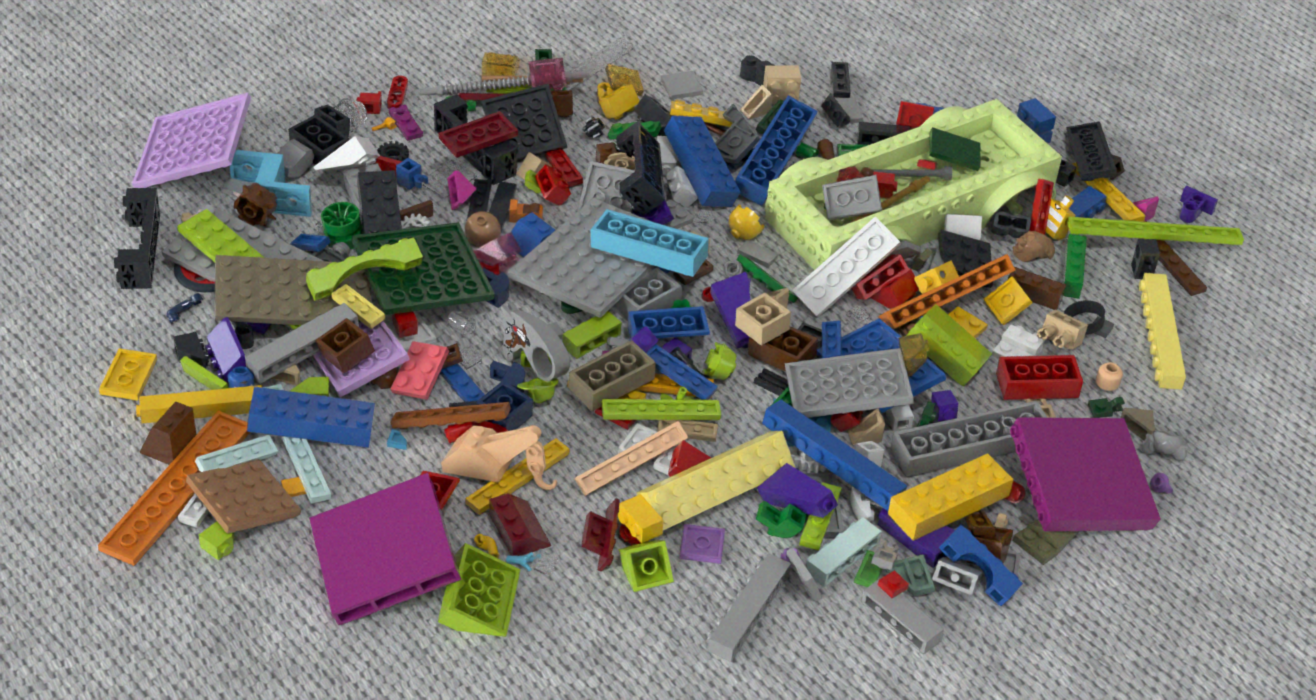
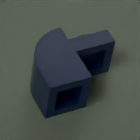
[482,268,509,308]
[490,360,525,393]

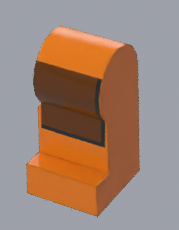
[509,199,544,223]

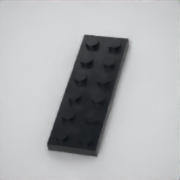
[1066,121,1117,181]

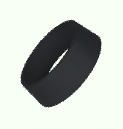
[1064,300,1105,335]

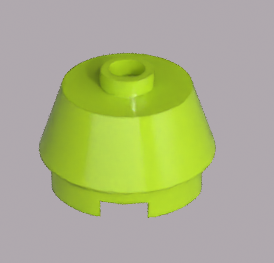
[702,342,737,380]

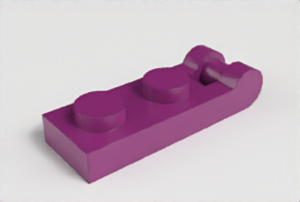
[389,104,423,141]

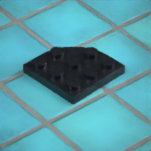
[938,230,993,288]

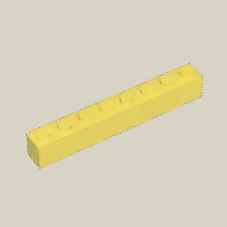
[1139,273,1186,390]

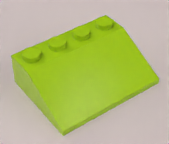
[906,304,992,386]
[438,543,521,637]

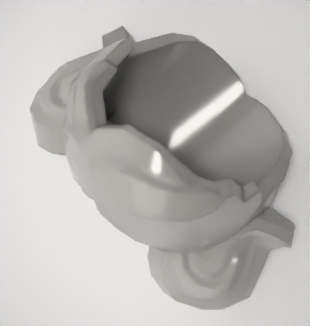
[1142,430,1188,461]

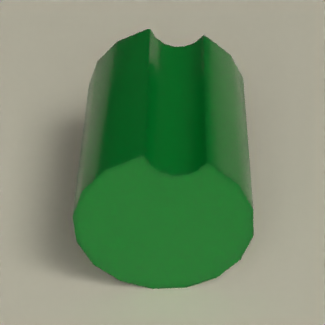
[796,142,819,159]

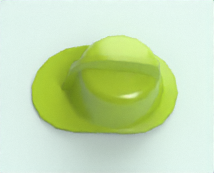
[517,377,559,404]

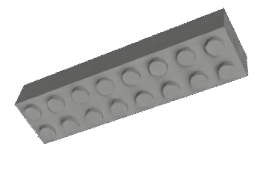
[890,401,1047,477]

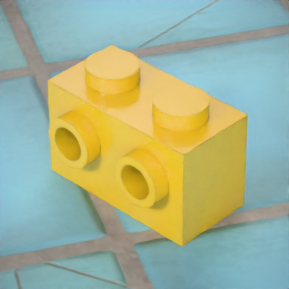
[598,84,640,120]
[618,494,664,544]

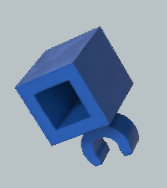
[396,158,428,190]

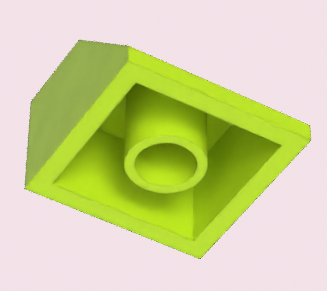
[619,539,674,592]

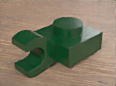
[1088,397,1125,418]

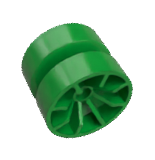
[321,202,363,249]

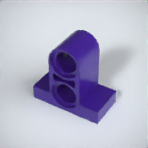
[1179,185,1218,223]

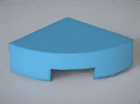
[387,429,407,450]

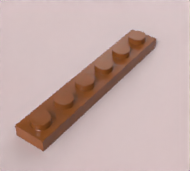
[390,402,511,429]

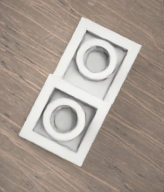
[850,486,874,522]

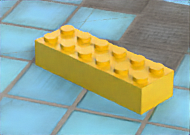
[888,453,1013,541]

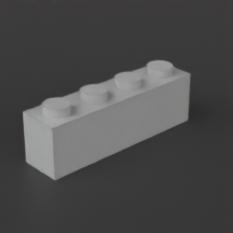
[862,577,944,654]

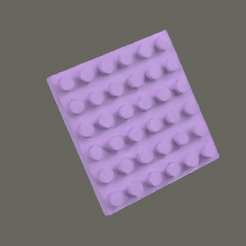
[132,93,251,188]

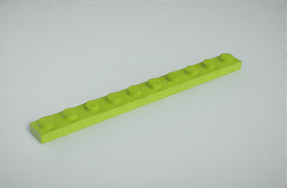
[1067,217,1244,245]

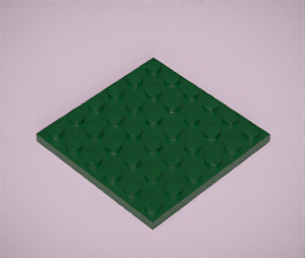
[352,222,495,315]

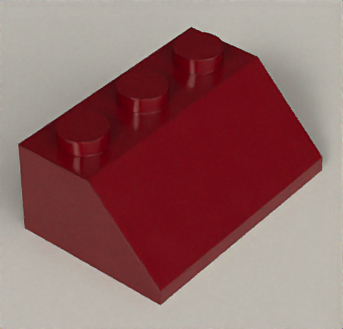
[489,493,551,556]

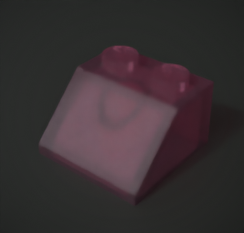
[528,58,567,90]
[474,232,522,266]

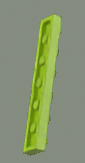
[601,399,721,420]

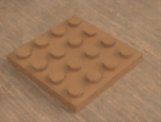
[186,459,301,534]

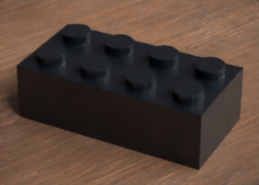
[357,170,402,234]

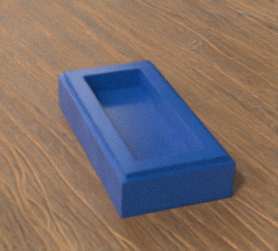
[290,234,330,252]

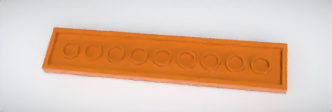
[98,410,250,566]

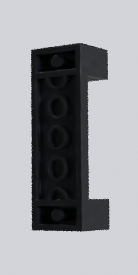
[434,95,518,185]
[616,121,665,216]
[114,188,160,289]

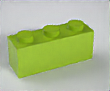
[562,311,622,359]

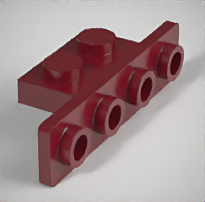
[581,498,620,572]

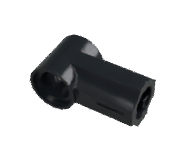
[230,321,254,349]

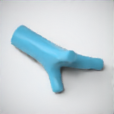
[506,552,540,571]

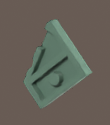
[885,555,935,596]

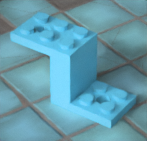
[229,150,312,217]

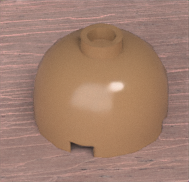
[465,211,501,248]

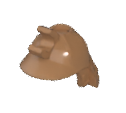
[1012,231,1055,262]

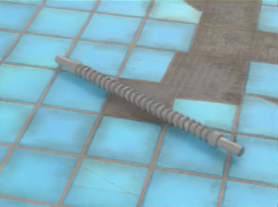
[420,71,589,96]

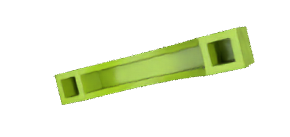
[306,237,423,301]

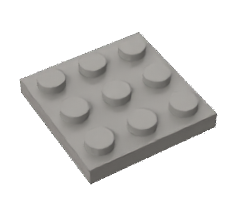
[577,161,635,213]

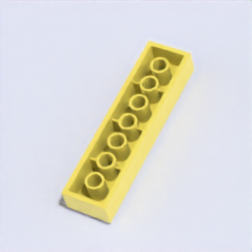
[636,431,795,530]

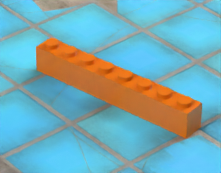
[878,254,1015,330]

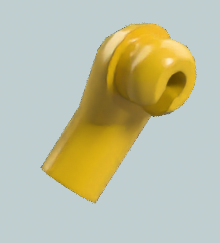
[474,534,499,558]

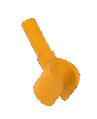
[371,117,397,131]

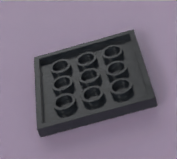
[481,84,567,161]

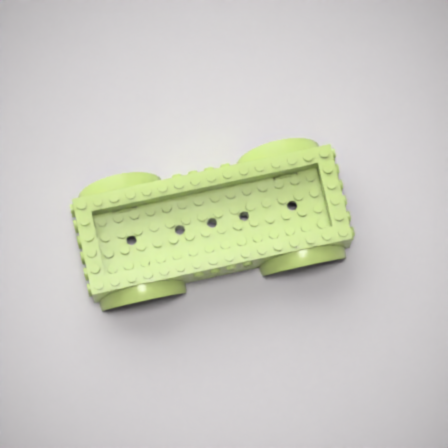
[765,99,1062,270]

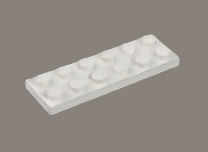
[792,216,901,318]

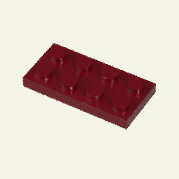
[439,111,518,158]

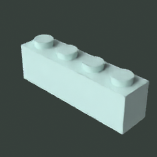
[806,517,882,587]

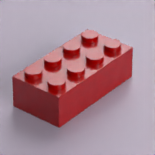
[996,355,1083,400]

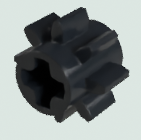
[583,117,605,138]

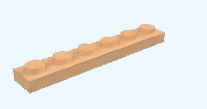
[575,421,688,496]

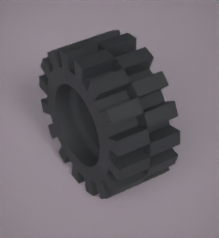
[377,141,409,161]

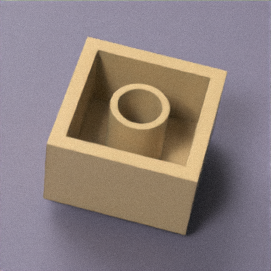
[763,65,801,104]
[735,293,791,346]

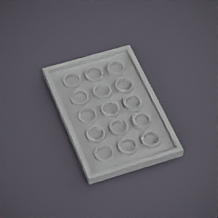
[785,348,914,417]

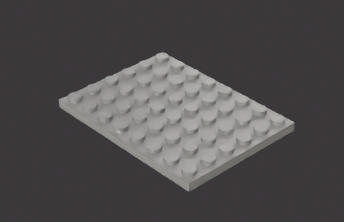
[508,198,656,318]

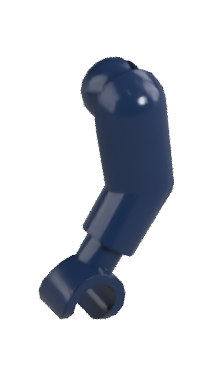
[166,293,203,323]

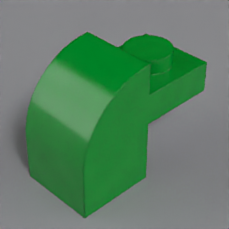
[756,501,807,538]

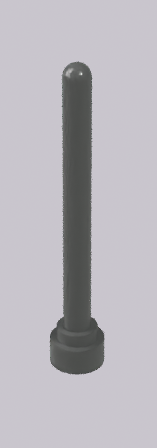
[872,166,952,180]

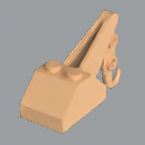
[441,425,557,490]

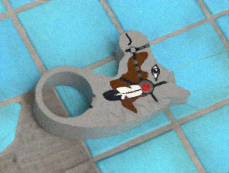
[501,302,570,381]

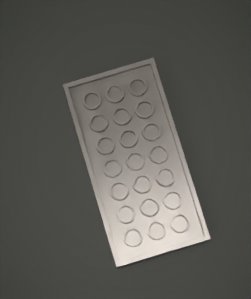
[162,204,323,282]

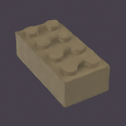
[569,340,656,411]

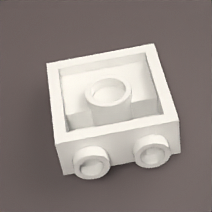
[992,325,1045,358]

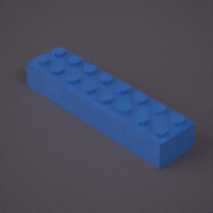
[735,95,818,206]

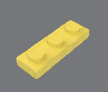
[332,284,385,329]

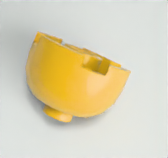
[728,204,764,240]

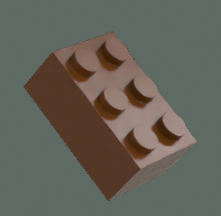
[748,326,818,372]

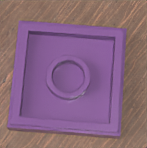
[679,524,725,564]

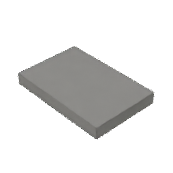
[822,175,882,221]

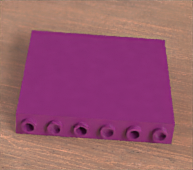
[1010,417,1161,531]
[309,473,461,625]

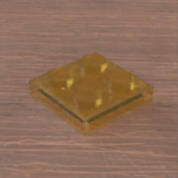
[605,64,644,96]

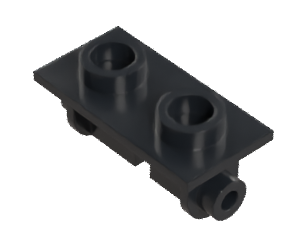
[821,93,850,127]

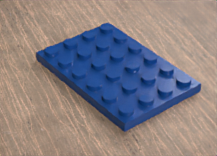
[817,318,946,413]

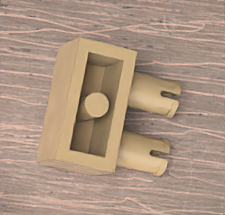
[1037,309,1088,349]

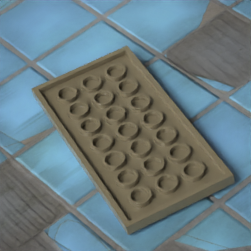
[215,255,371,325]

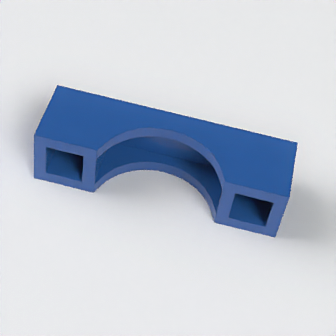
[939,525,1023,606]

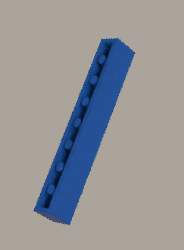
[762,400,907,511]

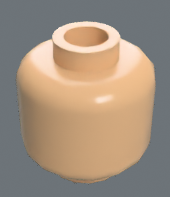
[1096,362,1123,391]

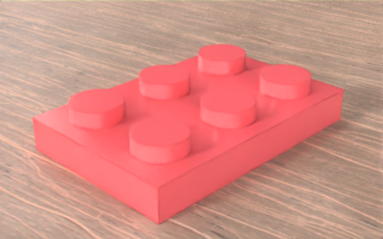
[390,341,449,400]

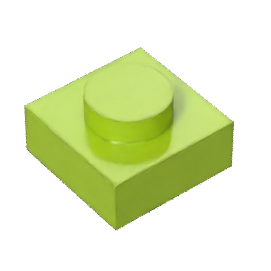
[524,169,541,193]

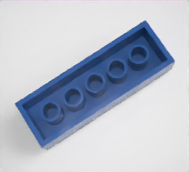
[664,116,741,207]
[247,386,375,448]

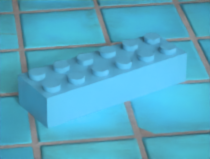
[591,209,709,277]

